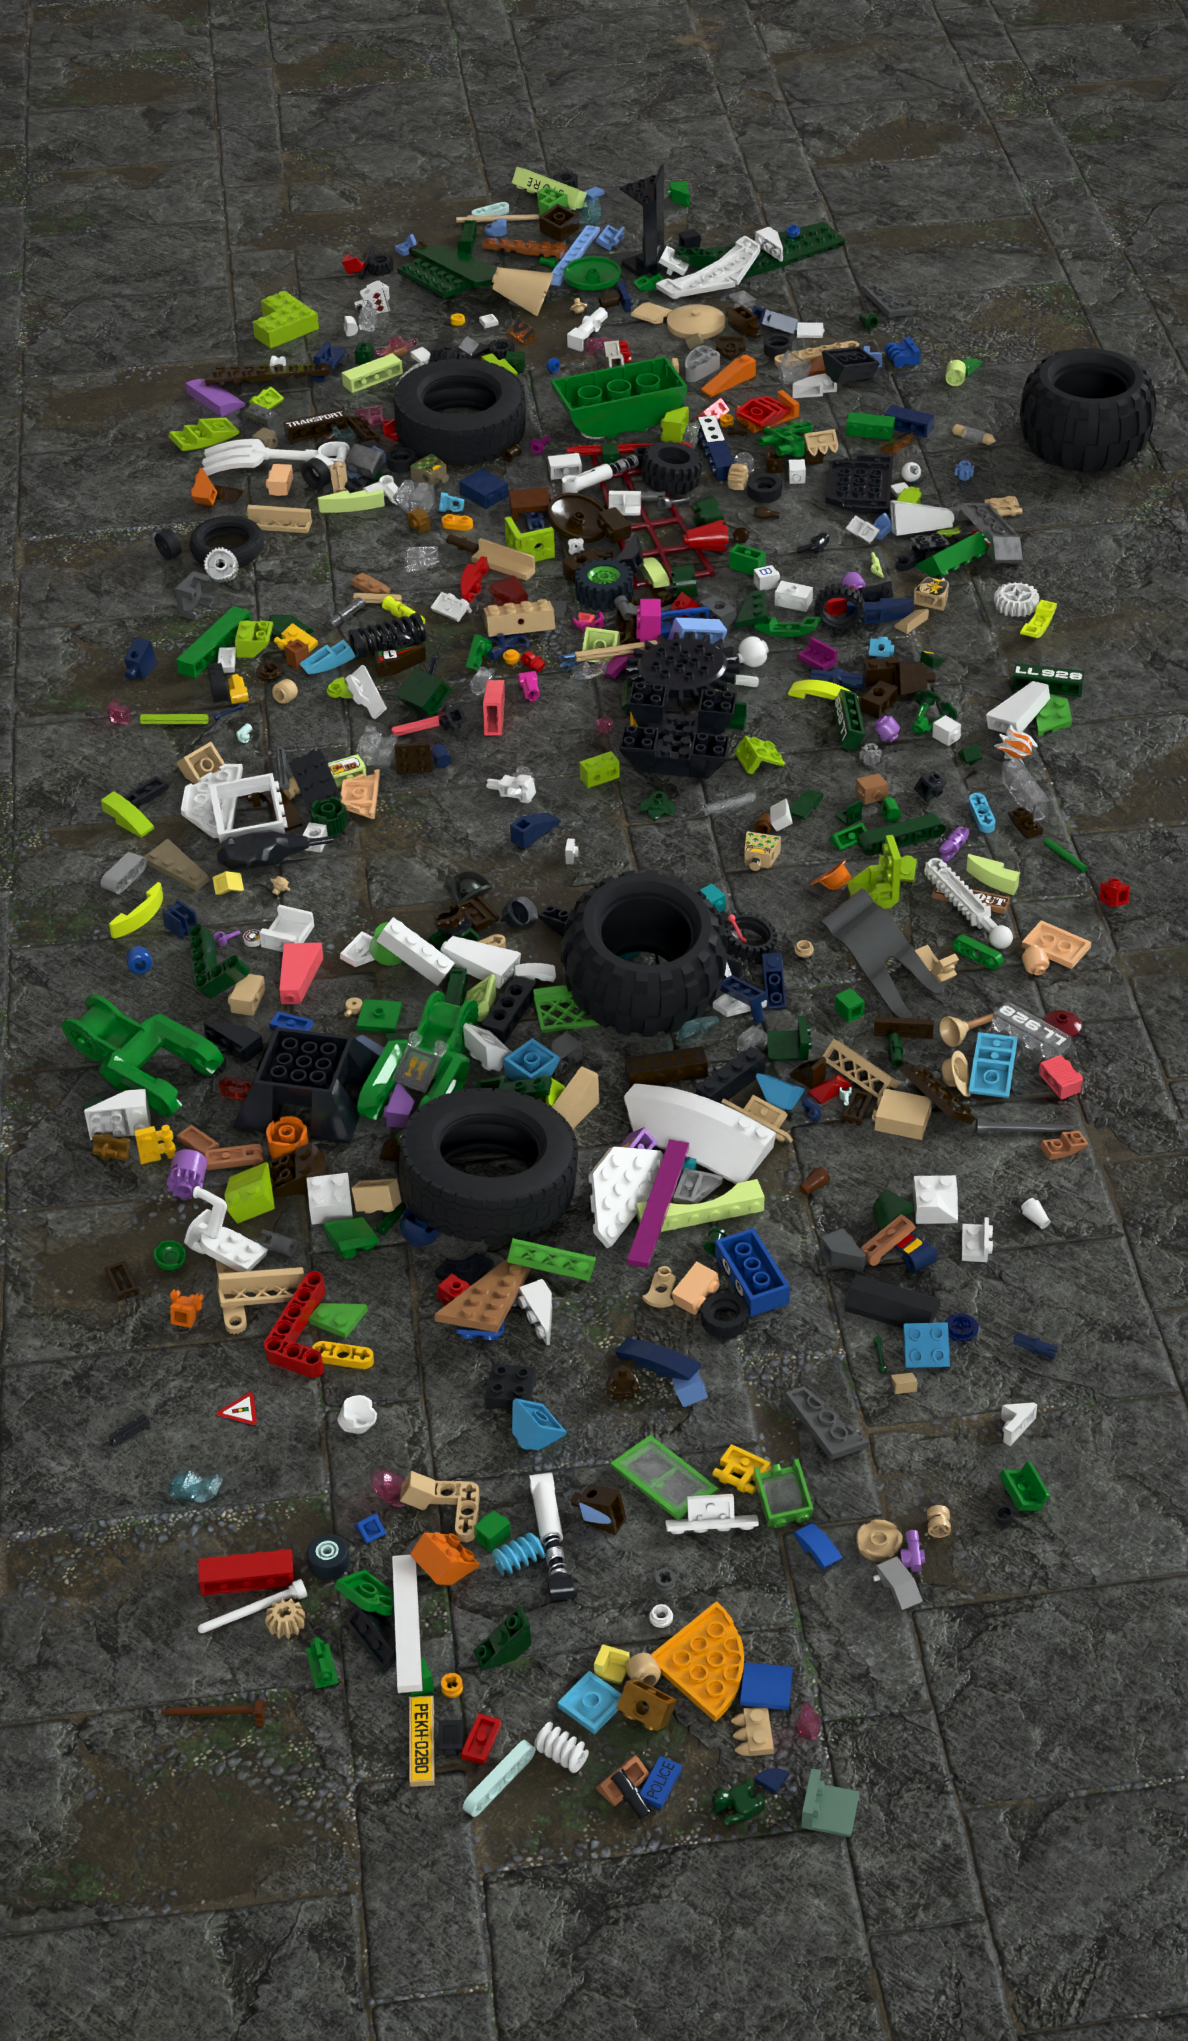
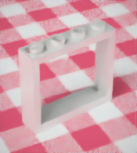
[209,773,288,844]

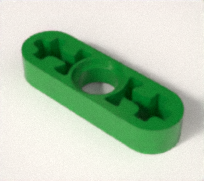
[952,934,1004,970]

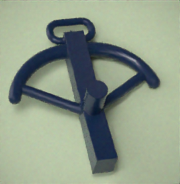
[488,632,530,660]

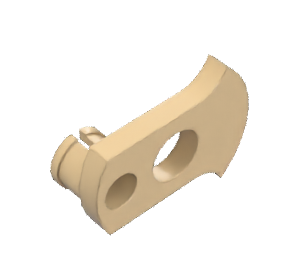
[642,1266,676,1308]

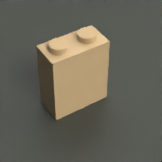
[872,1089,932,1140]

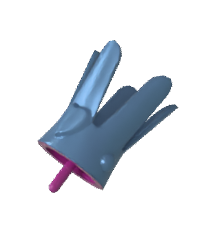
[558,651,582,672]

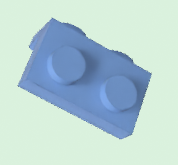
[596,225,625,251]

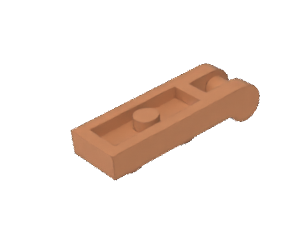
[205,1144,264,1170]
[861,1214,916,1266]

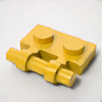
[274,623,318,653]
[134,1125,176,1164]
[712,1444,771,1495]

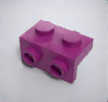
[798,637,837,671]

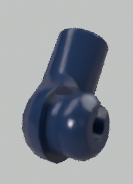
[802,1098,822,1122]

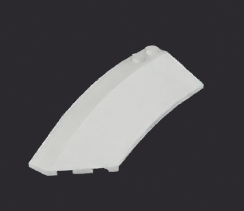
[624,1083,776,1184]

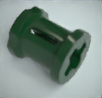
[704,1227,727,1255]

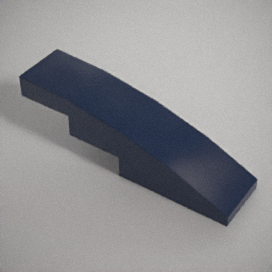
[525,511,546,547]
[615,1338,701,1380]

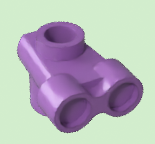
[900,1530,926,1572]

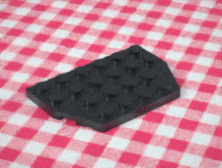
[826,454,893,515]

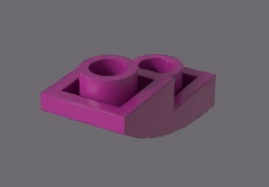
[600,654,634,679]

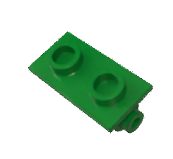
[305,1638,339,1689]

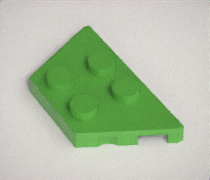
[1035,694,1072,737]

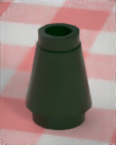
[859,312,879,328]

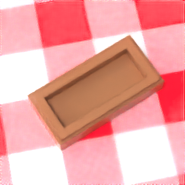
[177,1125,220,1156]

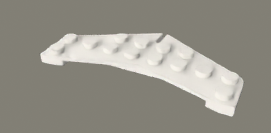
[656,236,761,299]

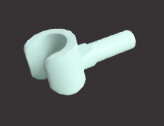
[839,1087,852,1106]

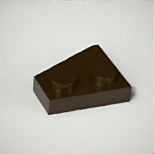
[638,585,674,607]

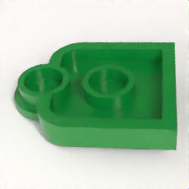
[334,1570,394,1616]

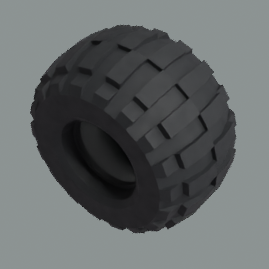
[1020,348,1156,472]
[561,870,728,1037]

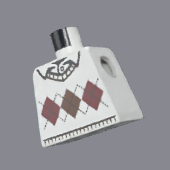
[354,281,391,315]

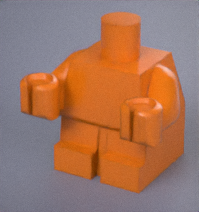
[170,1289,204,1328]

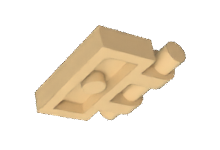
[984,496,1022,517]

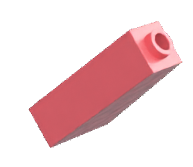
[483,680,505,736]
[279,943,323,1004]

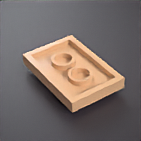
[1022,921,1091,969]

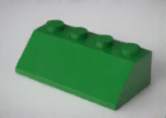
[916,531,989,578]

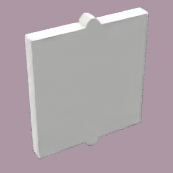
[796,322,824,338]

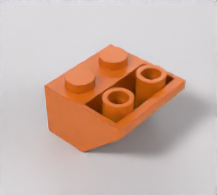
[410,1532,480,1585]

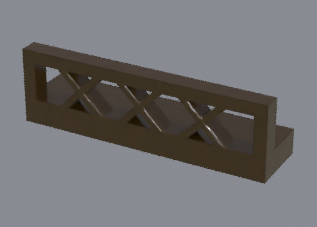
[616,597,640,645]

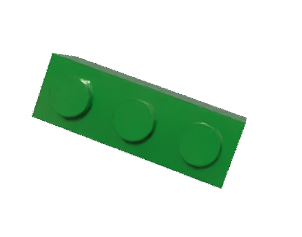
[846,412,895,440]

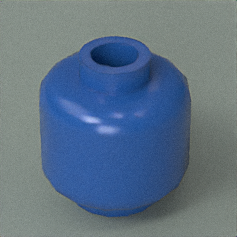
[126,946,152,974]

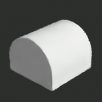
[344,316,358,336]

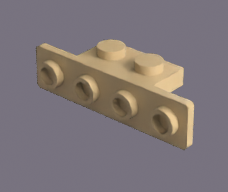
[721,1095,793,1144]

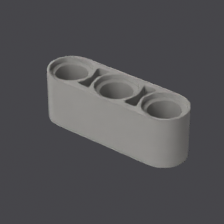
[100,852,147,894]

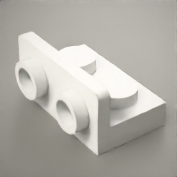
[431,592,472,622]
[962,1217,993,1262]

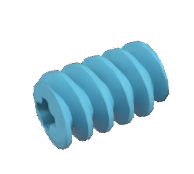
[492,1533,545,1576]

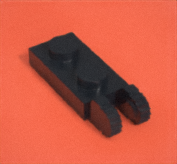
[124,776,169,809]

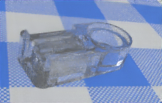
[682,421,702,448]
[470,667,495,695]

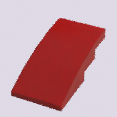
[735,395,791,427]

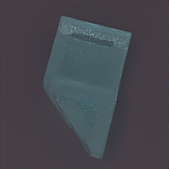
[332,426,356,441]
[678,1016,719,1039]

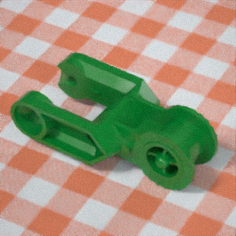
[357,991,479,1121]
[61,994,224,1118]

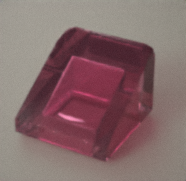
[798,1702,821,1740]

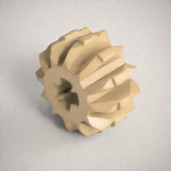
[727,463,749,491]
[265,1598,306,1639]

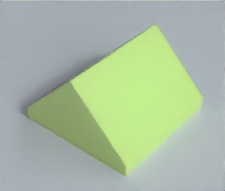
[582,627,620,664]
[464,974,496,1022]

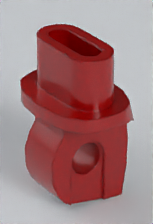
[520,651,546,672]

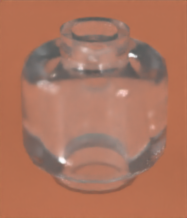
[734,452,754,475]

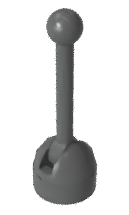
[658,497,691,510]

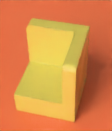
[212,871,244,895]
[594,1644,630,1685]

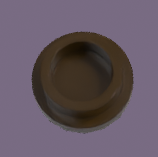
[733,527,750,543]

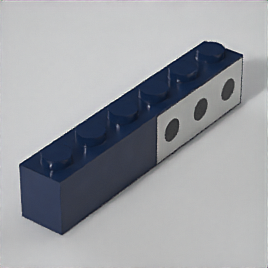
[695,415,735,481]

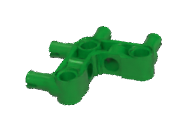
[758,420,813,457]

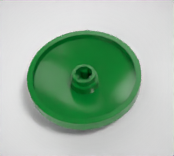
[564,256,621,291]

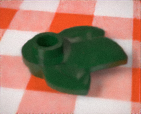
[639,791,675,821]

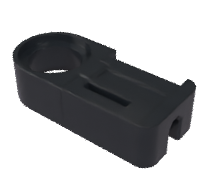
[895,548,926,571]

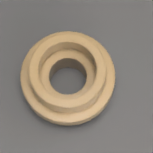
[794,940,814,957]

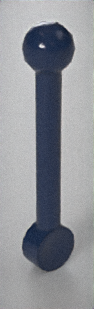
[213,703,245,720]

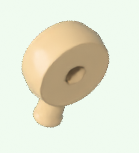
[344,997,363,1018]

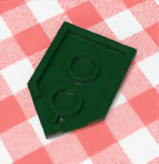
[268,614,313,640]

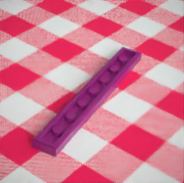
[627,1139,689,1268]

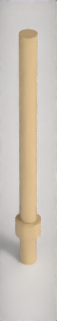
[456,214,539,223]

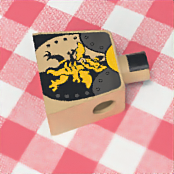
[914,576,949,611]

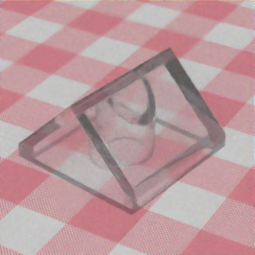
[778,350,813,386]

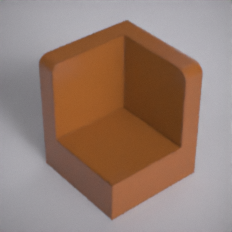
[284,639,309,669]

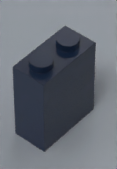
[459,468,509,509]

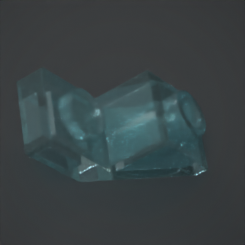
[169,1470,223,1503]

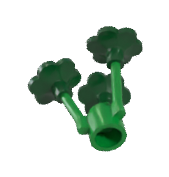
[912,689,957,734]

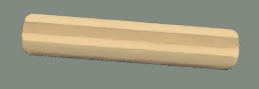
[353,593,402,604]

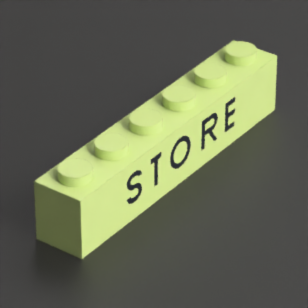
[512,167,587,210]

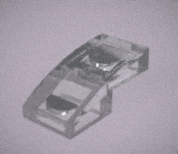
[570,659,608,680]

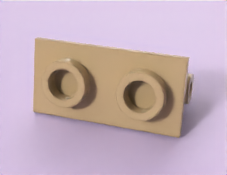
[329,462,349,493]

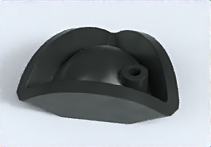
[450,871,493,904]

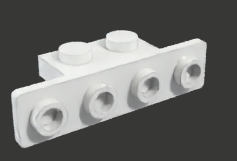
[345,665,387,719]
[665,1494,759,1534]

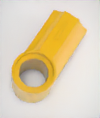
[228,674,249,704]

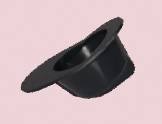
[500,897,538,928]

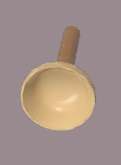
[939,1013,998,1047]

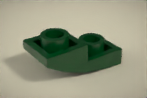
[790,789,824,820]

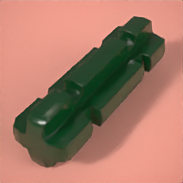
[376,1202,406,1235]

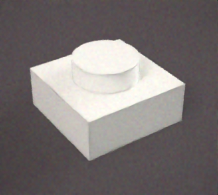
[565,838,578,865]

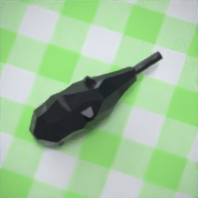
[216,830,333,870]

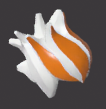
[994,724,1038,765]

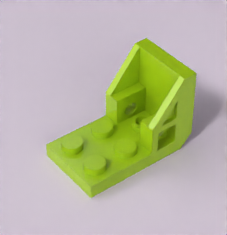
[846,835,901,909]

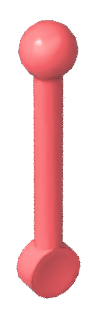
[728,915,747,944]

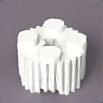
[204,547,239,583]

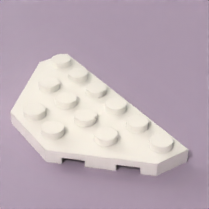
[181,764,243,838]
[588,1147,664,1248]

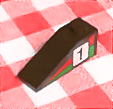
[374,644,426,677]

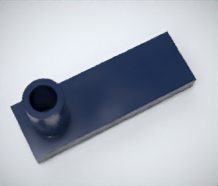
[720,975,768,1023]

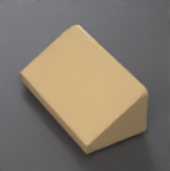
[894,609,929,634]

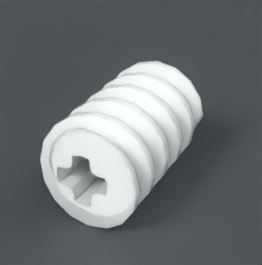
[534,1722,589,1773]

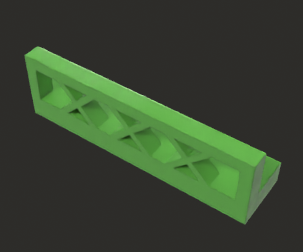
[507,1238,596,1281]

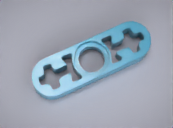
[969,793,995,833]

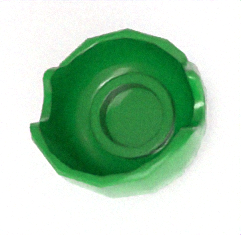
[153,1240,186,1271]

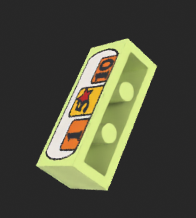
[328,754,367,788]

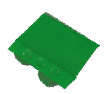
[322,1216,380,1259]

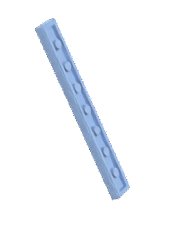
[550,225,600,286]

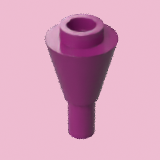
[530,435,551,454]

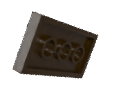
[900,1064,976,1124]

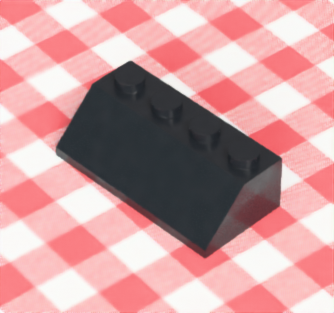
[822,346,880,383]

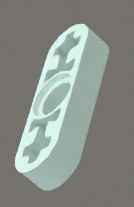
[472,202,509,217]

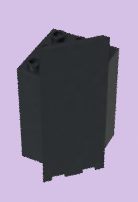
[620,164,665,277]

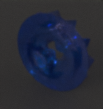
[944,1313,979,1343]

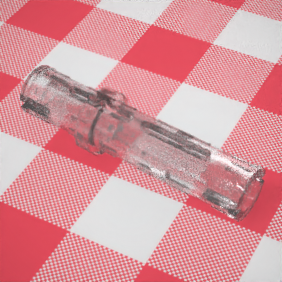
[703,791,757,816]

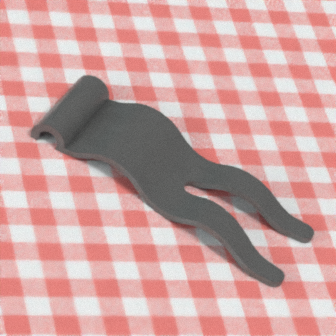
[820,888,944,1018]

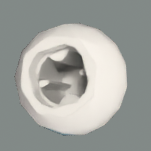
[901,462,921,482]

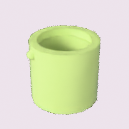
[945,360,966,386]

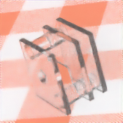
[729,290,756,312]

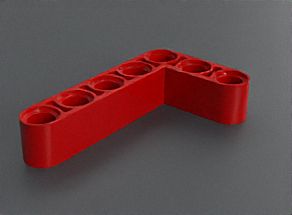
[264,1271,326,1378]

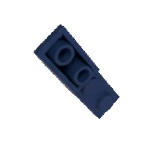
[846,598,914,623]

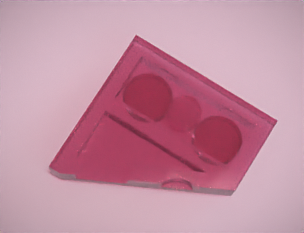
[354,404,384,425]

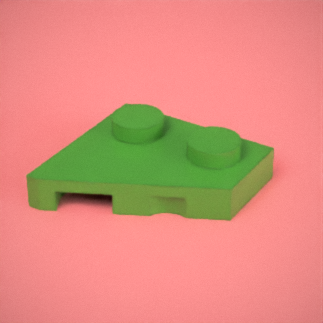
[309,1303,368,1339]

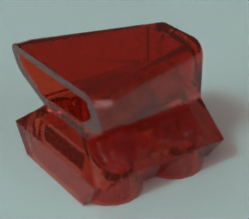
[489,575,529,607]

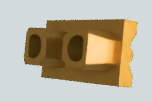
[92,1133,130,1161]

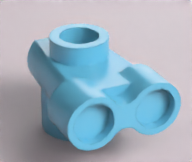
[439,492,464,512]

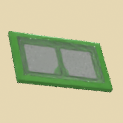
[610,1435,719,1520]

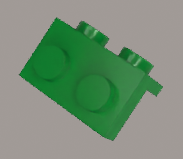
[999,1462,1050,1511]

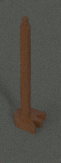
[161,1699,266,1727]

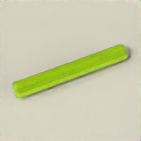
[140,714,209,724]

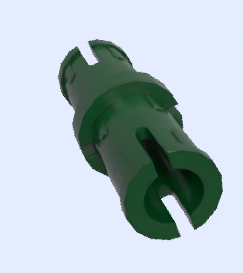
[887,1033,904,1069]

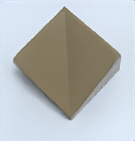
[685,332,704,350]

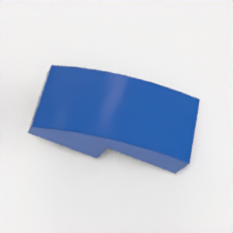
[794,1523,843,1570]

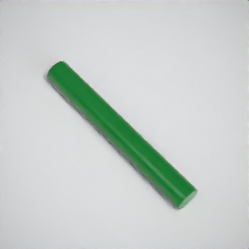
[1044,838,1087,872]

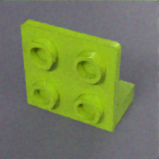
[734,736,785,775]

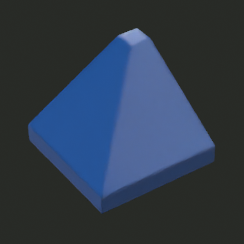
[354,1513,387,1544]

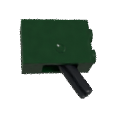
[395,655,452,717]

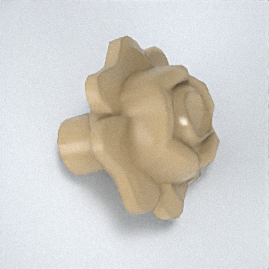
[570,298,587,314]
[270,876,291,895]

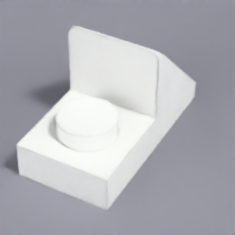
[1001,1403,1037,1446]

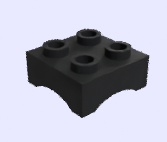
[485,1363,536,1409]

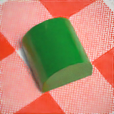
[881,797,901,823]

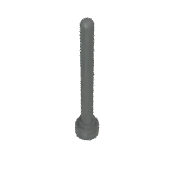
[975,1118,1074,1134]

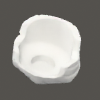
[337,1395,377,1434]

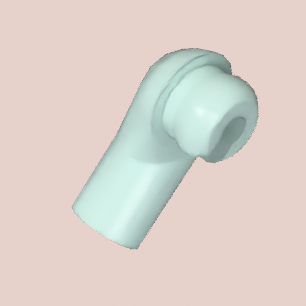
[236,723,252,743]

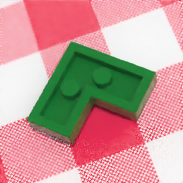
[465,634,492,671]

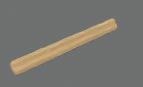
[575,640,658,662]

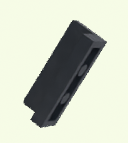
[344,1605,396,1671]

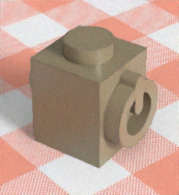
[252,427,278,449]

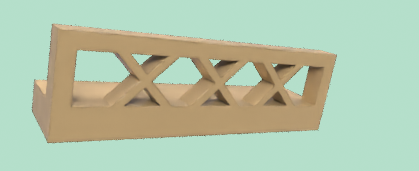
[247,505,312,533]
[822,1039,900,1098]
[216,1267,304,1307]

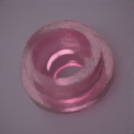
[596,717,614,733]

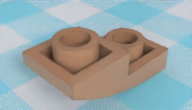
[1040,1131,1089,1160]

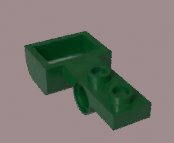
[476,1076,552,1098]

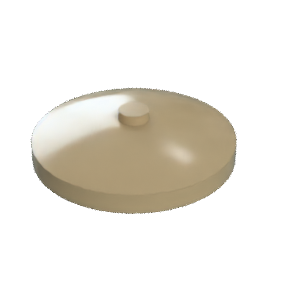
[667,304,725,339]

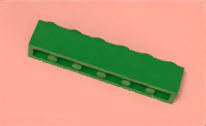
[176,606,251,678]

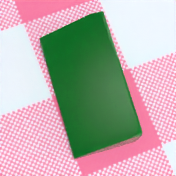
[829,822,867,851]

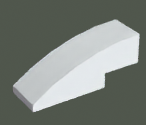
[792,373,837,398]

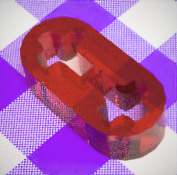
[219,1078,252,1100]

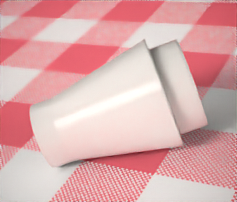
[1021,1198,1051,1229]

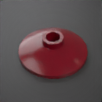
[1042,1010,1082,1039]

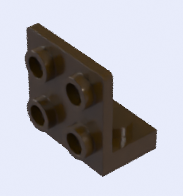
[394,742,432,775]

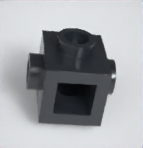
[438,704,467,731]
[913,771,946,801]

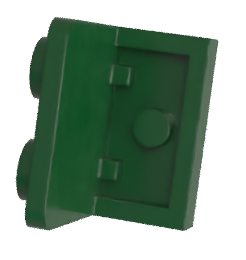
[766,1016,812,1061]

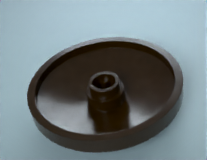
[547,493,606,543]

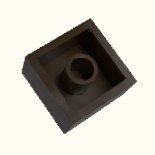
[539,204,579,242]

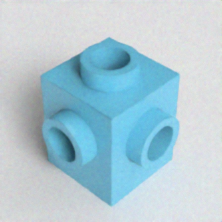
[869,637,894,659]

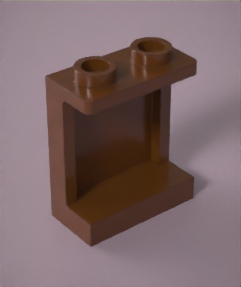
[509,487,551,521]

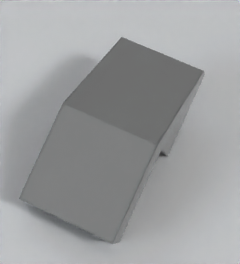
[875,1557,922,1610]

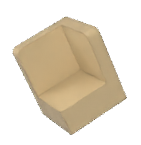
[400,1471,435,1510]

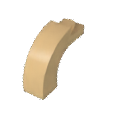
[915,945,959,983]

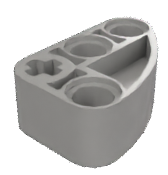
[685,345,720,382]

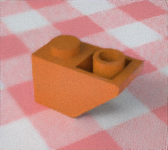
[191,468,217,506]

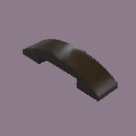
[259,788,303,832]

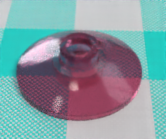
[371,1470,408,1507]

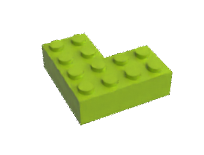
[253,291,319,349]

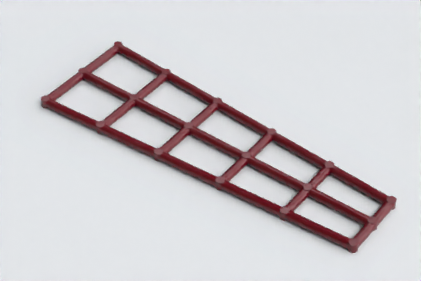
[590,441,714,590]

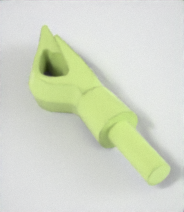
[870,552,884,578]

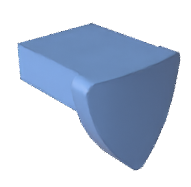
[395,234,417,256]
[873,513,892,540]

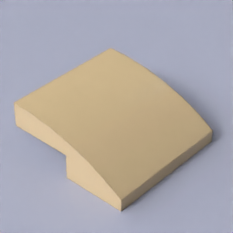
[631,302,672,324]

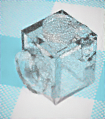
[359,307,377,331]

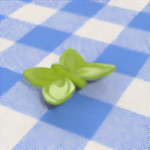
[937,525,961,537]

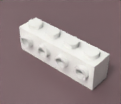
[376,917,455,986]

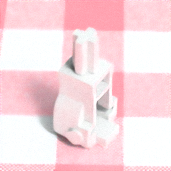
[486,775,536,803]

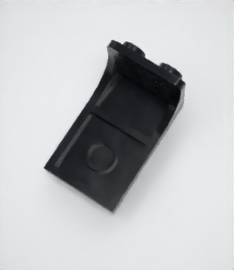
[289,748,343,812]

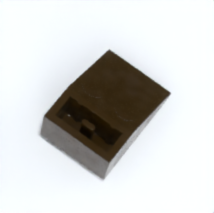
[268,1142,326,1197]

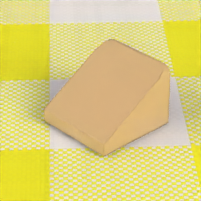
[891,1372,918,1394]

